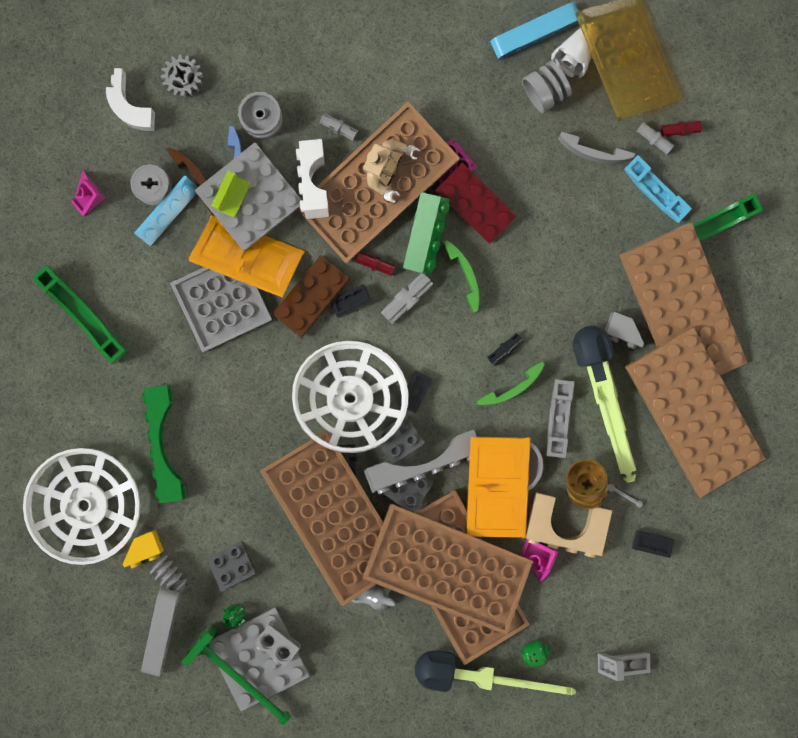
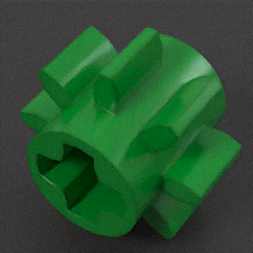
[222,604,246,629]

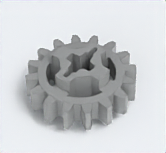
[161,54,204,98]

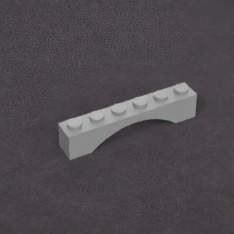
[364,430,477,494]

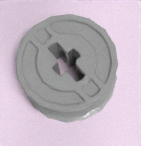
[130,164,172,205]

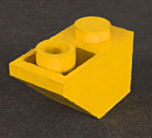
[123,530,164,568]

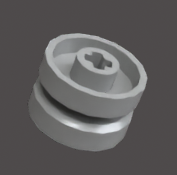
[238,92,283,140]

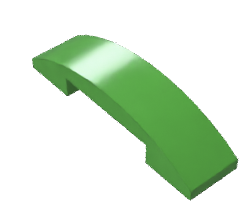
[443,241,479,314]
[475,361,544,405]

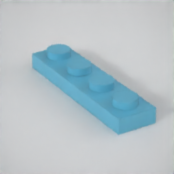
[134,175,198,246]

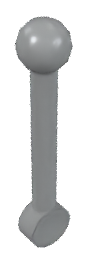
[608,484,643,508]

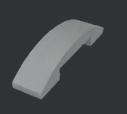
[558,132,635,164]
[546,379,574,458]

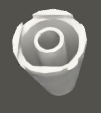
[551,24,599,78]

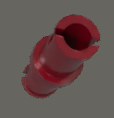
[661,120,702,137]
[356,252,396,276]

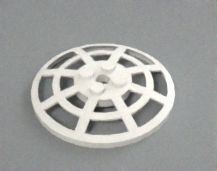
[292,341,408,453]
[23,448,141,565]

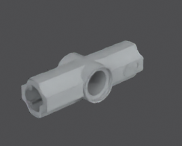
[381,273,433,324]

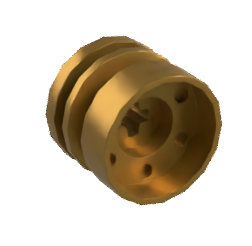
[566,459,608,509]

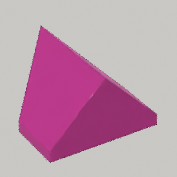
[71,170,106,216]
[520,539,558,583]

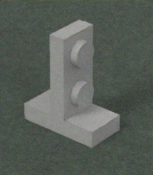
[598,652,651,681]

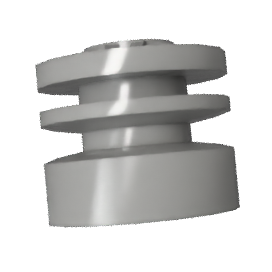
[522,61,572,113]

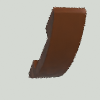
[166,147,214,215]

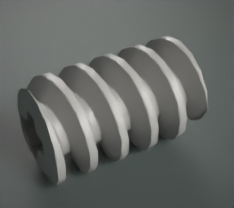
[150,555,192,594]

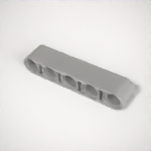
[141,588,180,677]

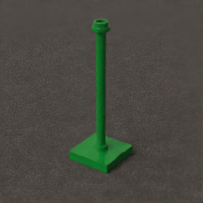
[181,624,291,726]

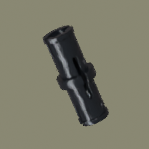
[487,333,524,366]

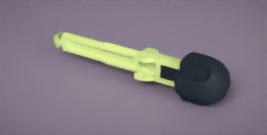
[573,326,636,483]
[415,650,576,695]

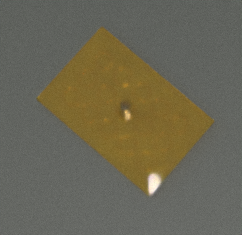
[575,0,682,121]

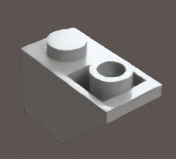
[605,312,644,350]

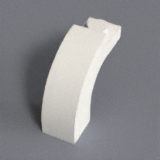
[106,68,155,131]

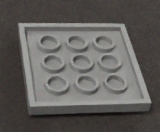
[194,143,301,251]
[170,267,272,353]
[208,607,310,711]

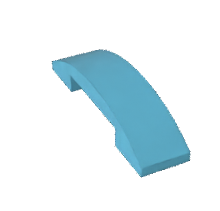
[624,155,692,223]

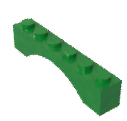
[693,193,763,242]
[32,265,130,364]
[142,385,186,503]

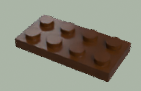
[272,255,350,338]

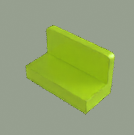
[211,170,250,218]

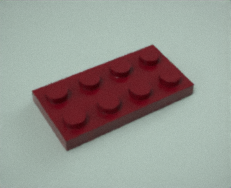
[435,162,517,244]

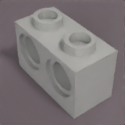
[254,621,301,667]

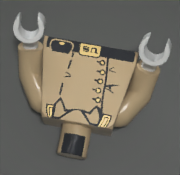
[363,139,420,202]

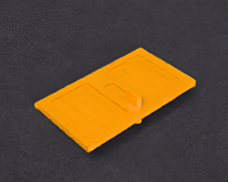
[189,215,305,298]
[466,437,531,538]

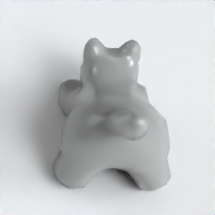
[351,584,396,611]

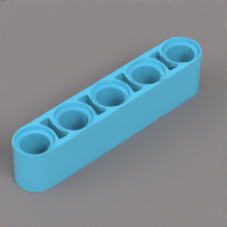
[490,2,583,60]

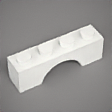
[296,139,329,219]

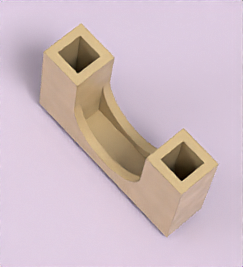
[525,492,612,558]

